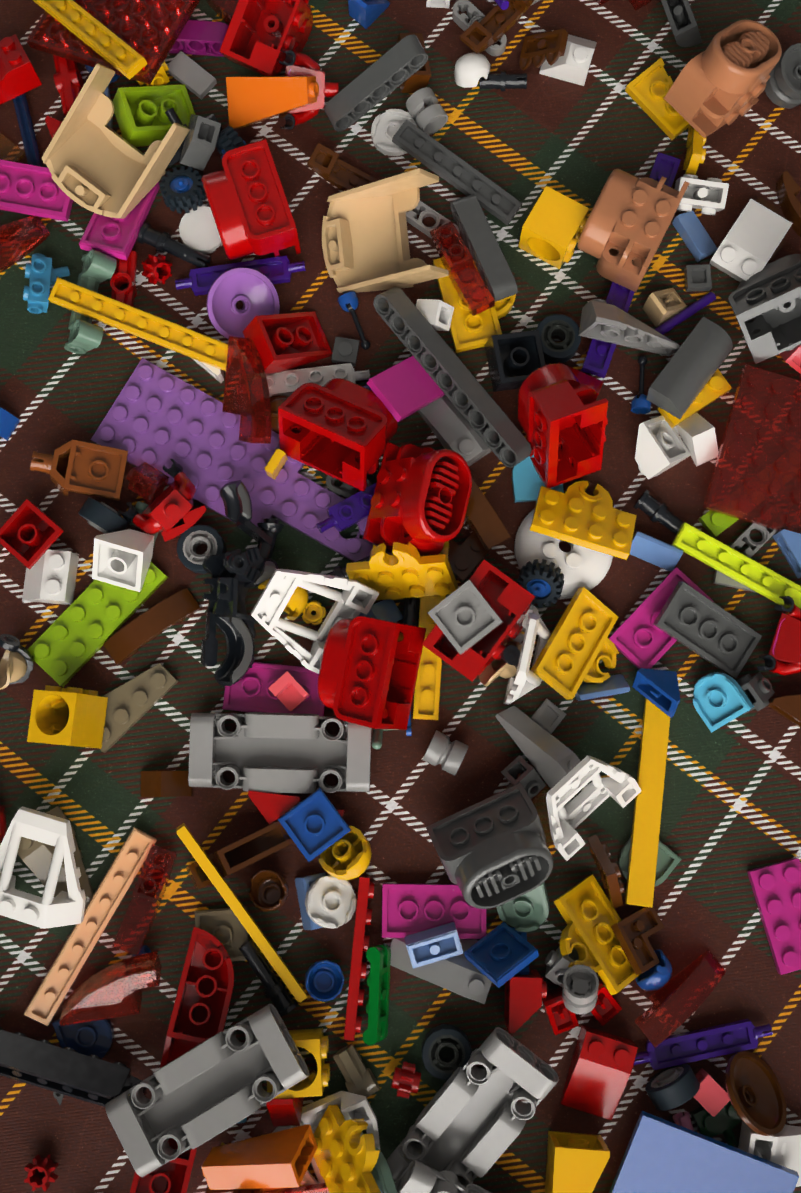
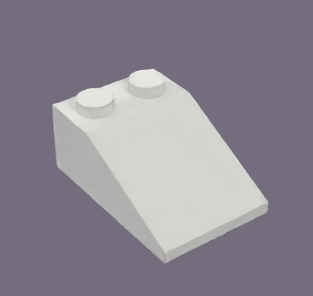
[709,199,793,282]

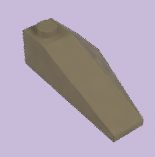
[17,806,94,908]

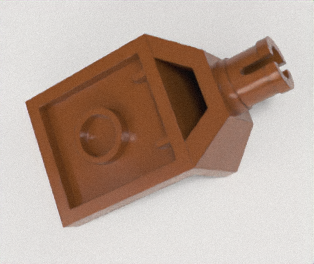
[30,439,128,501]

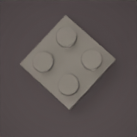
[428,580,503,655]

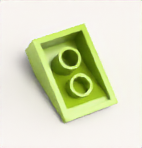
[113,84,195,147]

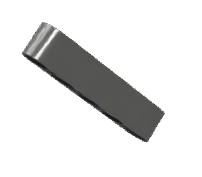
[324,35,428,132]
[450,194,518,302]

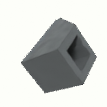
[179,114,221,171]

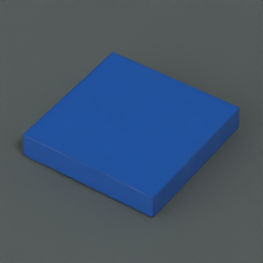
[278,788,351,862]
[464,922,539,988]

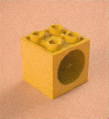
[518,186,590,269]
[27,685,108,749]
[267,1028,330,1099]

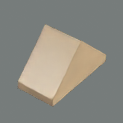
[642,288,687,328]

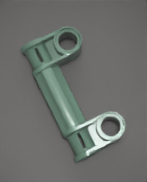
[64,249,117,354]

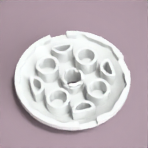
[514,509,613,597]

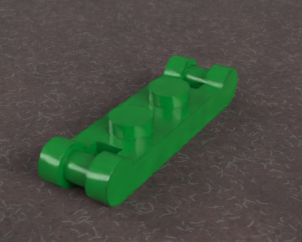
[363,943,391,1046]

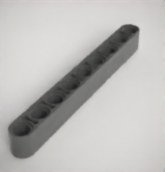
[373,287,532,468]

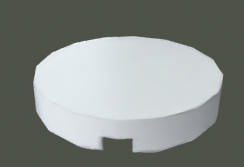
[371,109,418,156]
[179,206,223,254]
[305,875,357,929]

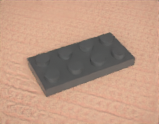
[653,581,762,679]

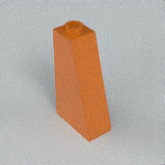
[226,76,319,129]
[202,1124,318,1190]

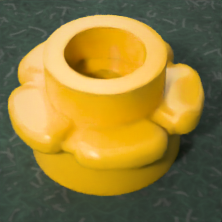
[302,601,326,625]

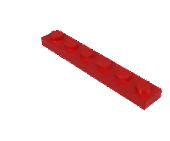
[344,875,375,1041]

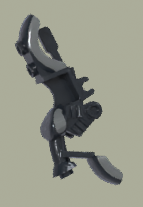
[201,480,285,686]

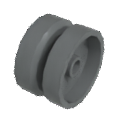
[765,43,801,109]

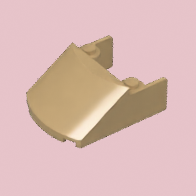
[42,63,190,219]
[322,168,449,294]

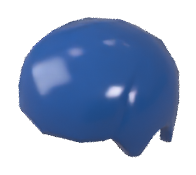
[635,949,672,991]
[304,959,345,1002]

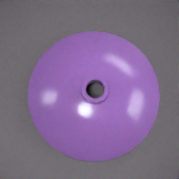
[206,268,280,343]

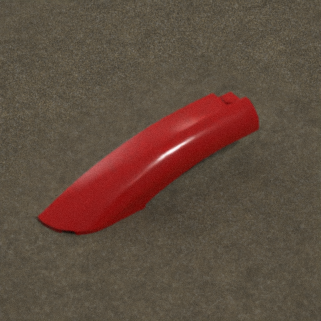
[130,927,234,1193]

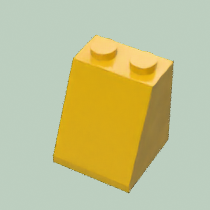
[545,1131,610,1193]

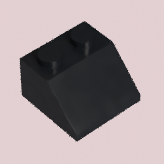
[484,330,546,392]

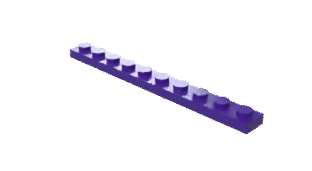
[581,152,681,378]

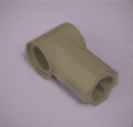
[333,1043,380,1098]

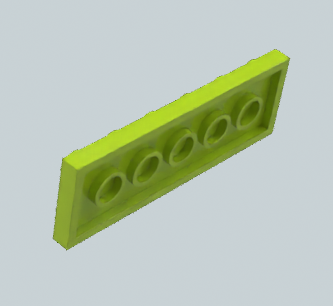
[27,562,168,687]

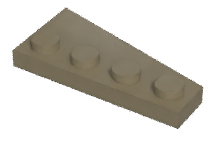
[100,663,179,753]

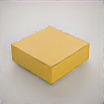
[265,449,288,480]

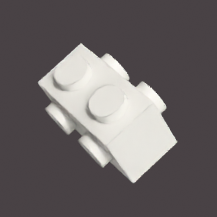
[674,174,729,215]

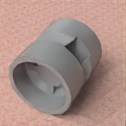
[406,87,448,135]
[422,730,469,776]
[562,965,599,1014]

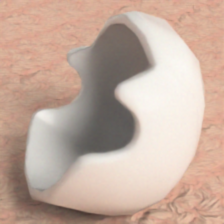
[454,52,491,88]

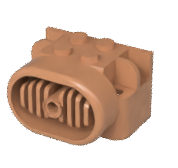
[664,19,782,138]
[577,168,689,292]

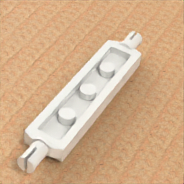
[238,363,370,401]

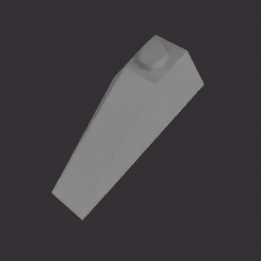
[578,299,680,356]
[418,395,492,466]
[495,706,581,789]
[390,938,492,1004]

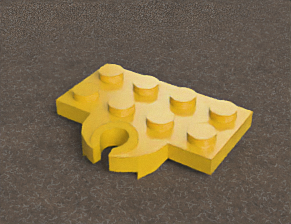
[433,252,516,353]
[530,481,637,560]
[346,542,458,600]
[531,587,619,700]
[553,874,640,995]
[313,1105,381,1193]

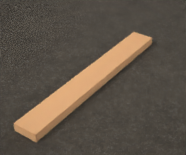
[24,827,157,1026]

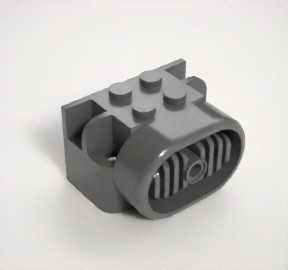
[728,254,801,364]
[426,783,554,909]

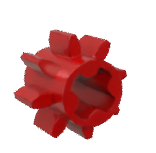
[141,254,172,285]
[391,1062,421,1099]
[24,1154,59,1192]

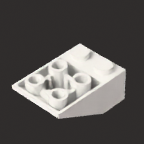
[738,1121,801,1187]

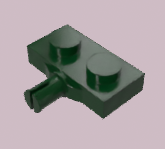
[690,1101,742,1147]

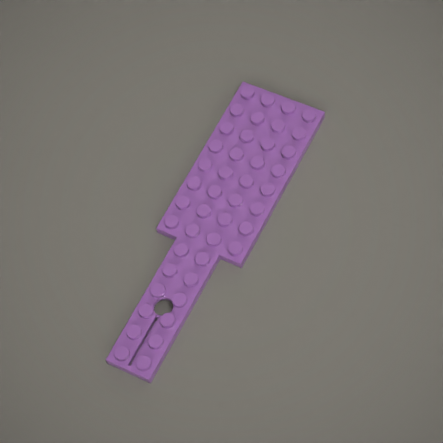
[91,358,393,562]

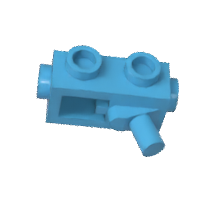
[23,253,70,314]

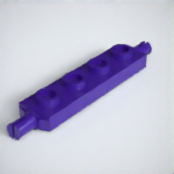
[175,256,306,296]
[316,482,377,533]
[633,1019,773,1070]

